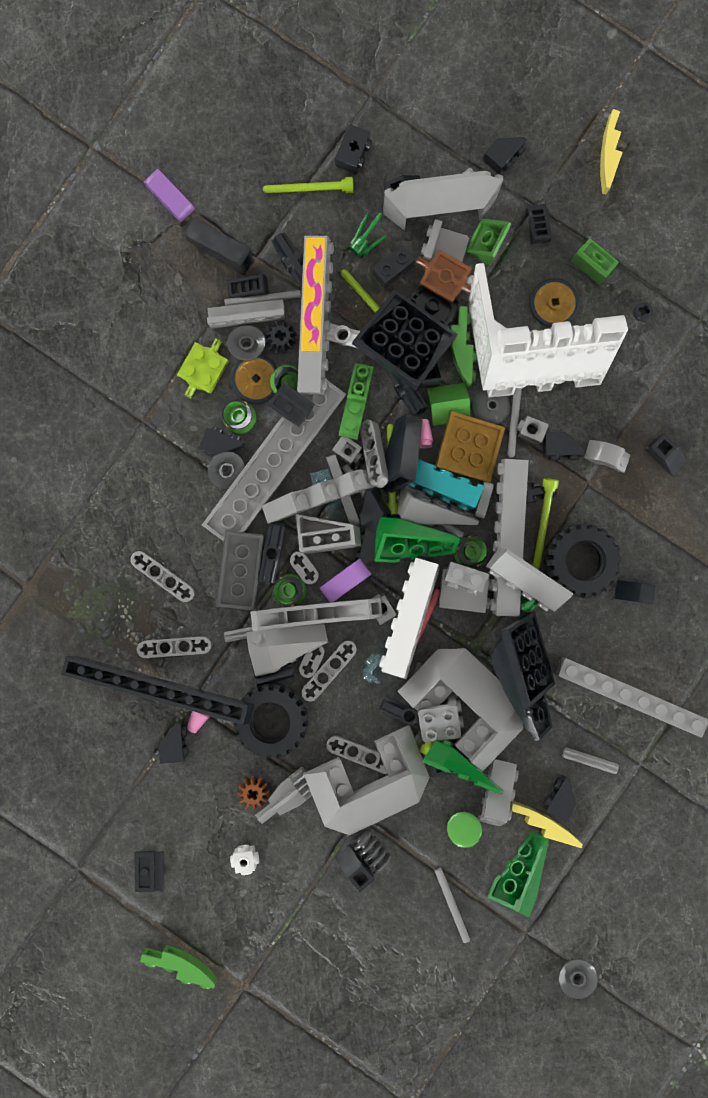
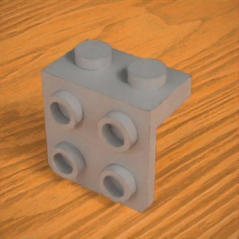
[421,219,469,262]
[418,693,464,742]

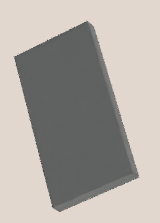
[216,530,264,611]

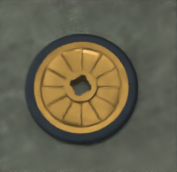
[530,278,579,327]
[231,355,277,404]

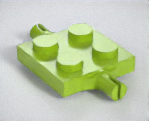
[177,338,229,398]

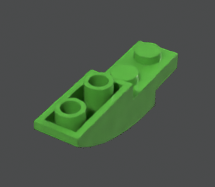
[450,306,477,387]
[339,363,374,440]
[140,945,217,989]

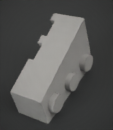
[296,514,362,554]
[478,759,519,826]

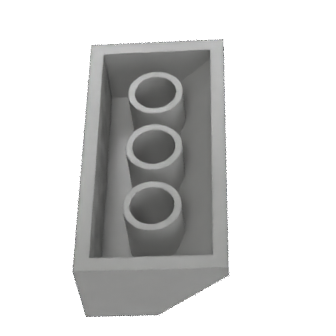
[486,547,573,612]

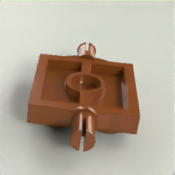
[416,249,472,303]

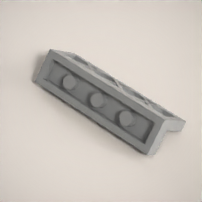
[207,299,286,329]

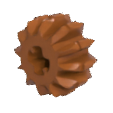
[237,776,270,810]

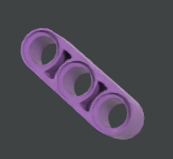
[143,169,195,222]
[320,559,371,603]

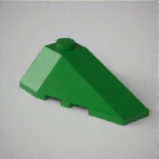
[423,740,504,794]
[487,832,549,917]

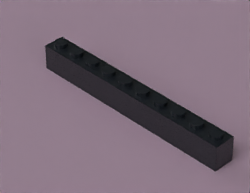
[61,656,254,725]

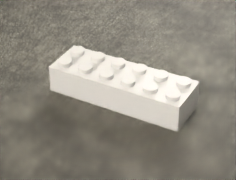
[379,558,440,679]

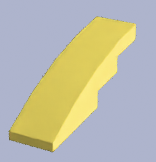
[600,109,622,195]
[510,801,583,848]

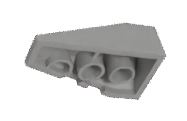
[397,486,479,525]
[246,624,328,676]

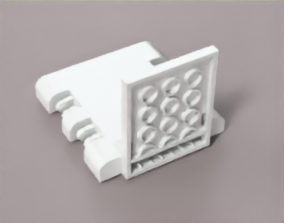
[468,263,628,398]

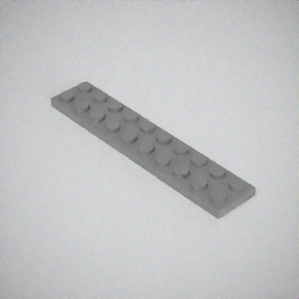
[202,380,346,541]

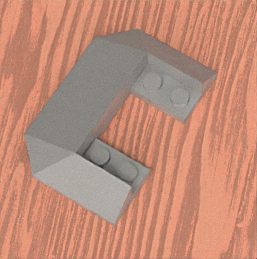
[383,171,503,231]
[398,648,523,771]
[303,725,430,835]

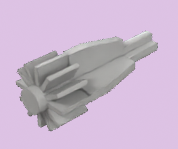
[255,767,312,824]

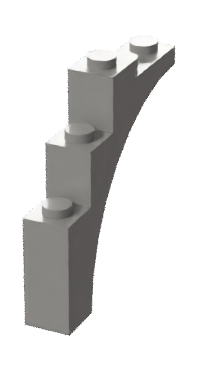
[262,469,376,524]
[251,598,382,631]

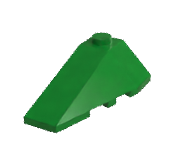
[374,517,460,563]

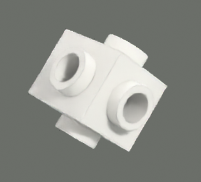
[230,845,259,875]

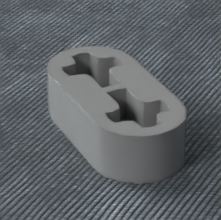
[474,481,494,519]
[290,552,319,584]
[299,646,325,678]

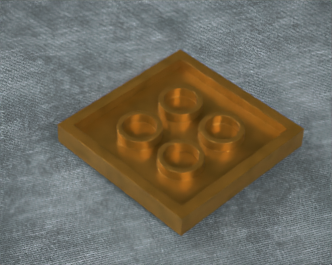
[435,411,505,483]

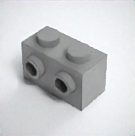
[444,562,489,595]

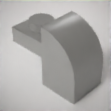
[584,440,630,473]

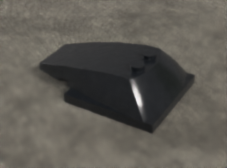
[352,286,459,390]
[491,611,555,741]

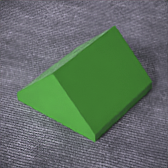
[465,219,511,266]
[571,238,619,285]
[427,383,470,426]

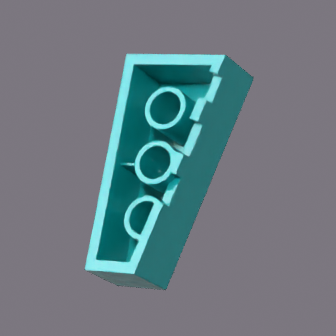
[407,459,485,512]

